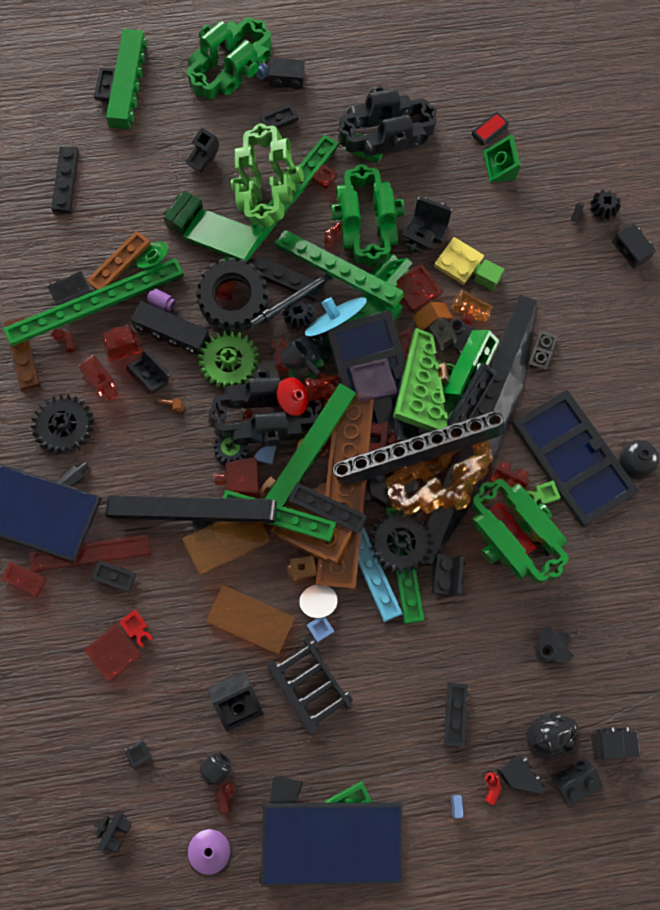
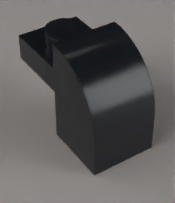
[186,127,219,173]

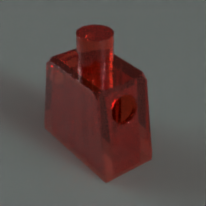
[103,325,143,362]
[78,355,118,401]
[214,457,259,497]

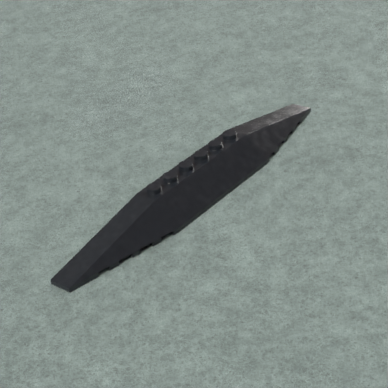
[422,294,537,565]

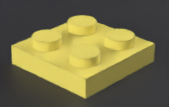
[434,237,484,285]

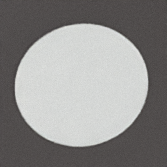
[300,585,337,618]

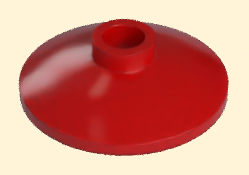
[277,378,309,416]

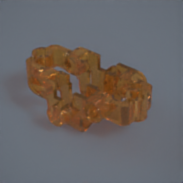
[386,430,493,514]

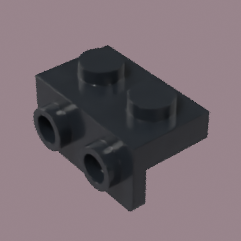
[47,271,91,306]
[125,349,170,395]
[551,759,603,808]

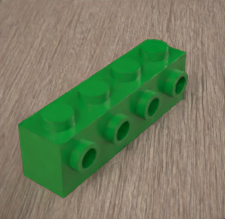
[443,330,499,404]

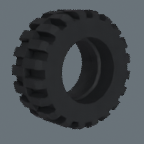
[196,258,268,333]

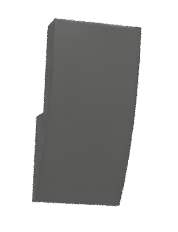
[528,330,558,370]

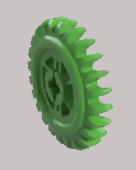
[198,330,259,389]

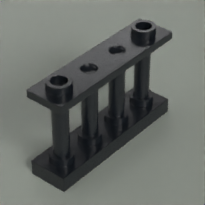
[266,637,353,735]

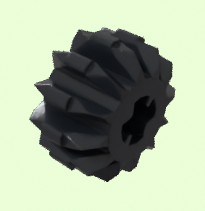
[590,189,621,220]
[282,299,314,330]

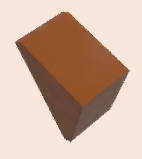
[412,302,453,331]

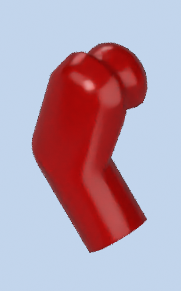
[485,772,502,806]

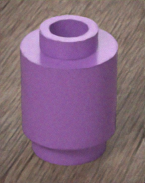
[147,289,176,313]

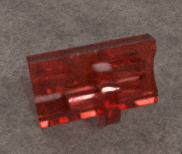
[304,373,339,401]
[369,422,398,452]
[491,461,530,489]

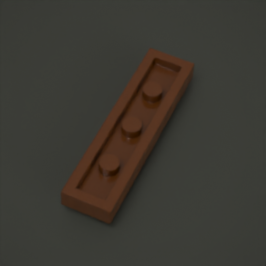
[4,317,40,391]

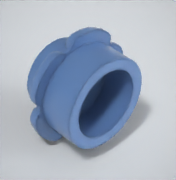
[256,62,269,80]

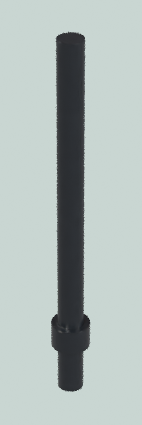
[250,274,334,328]

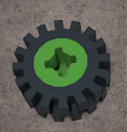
[213,436,249,467]

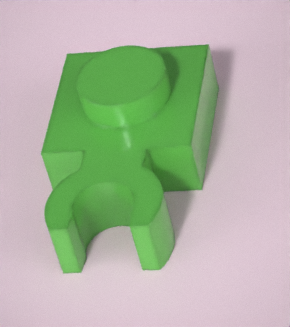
[527,481,560,505]

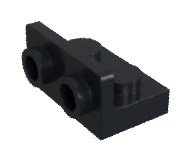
[431,554,465,597]

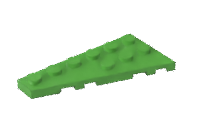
[393,328,448,432]

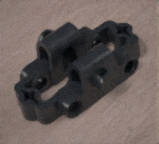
[338,86,437,156]
[208,369,321,447]

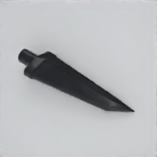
[33,462,90,507]

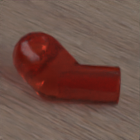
[324,223,341,247]
[52,329,76,352]

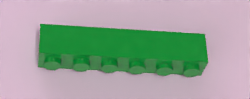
[106,29,148,129]

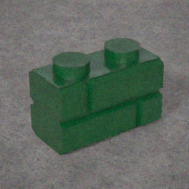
[163,190,203,235]

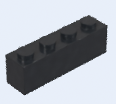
[131,301,209,355]

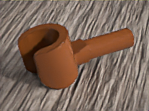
[157,398,183,412]

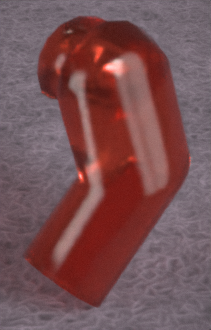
[216,782,236,815]

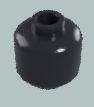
[200,752,231,785]

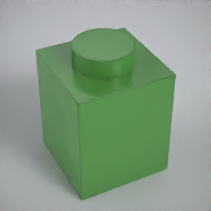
[474,259,504,291]

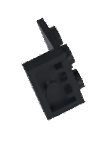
[411,196,453,244]

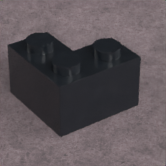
[591,727,640,759]

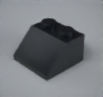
[207,671,264,732]

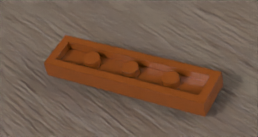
[86,230,151,290]

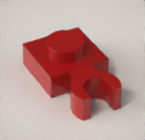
[119,610,153,648]

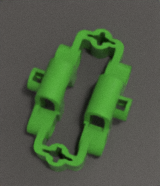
[231,124,304,227]

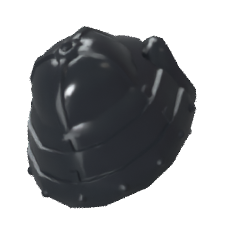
[525,711,578,760]

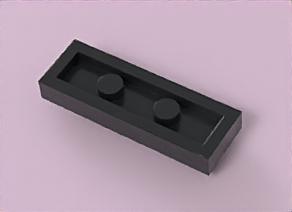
[443,682,468,748]

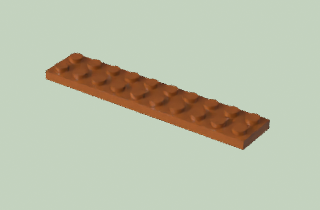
[316,394,375,589]

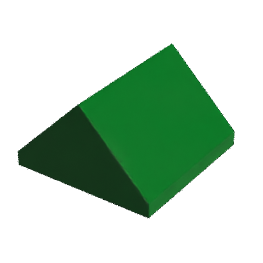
[483,134,521,183]

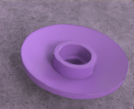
[188,829,231,874]

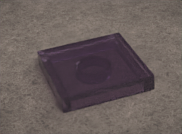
[350,358,397,402]

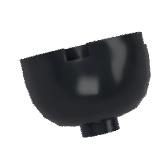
[619,440,659,479]

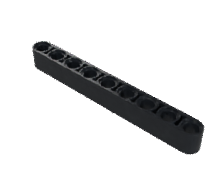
[333,412,505,486]
[105,496,277,523]

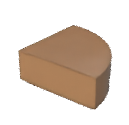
[259,476,276,499]

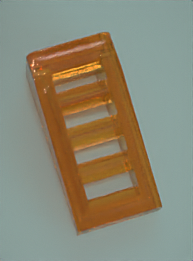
[450,289,493,322]

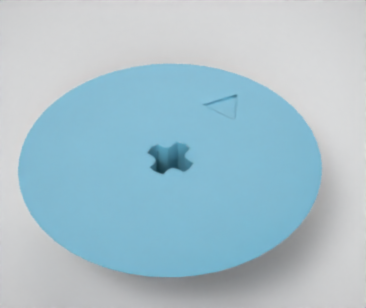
[305,298,366,336]

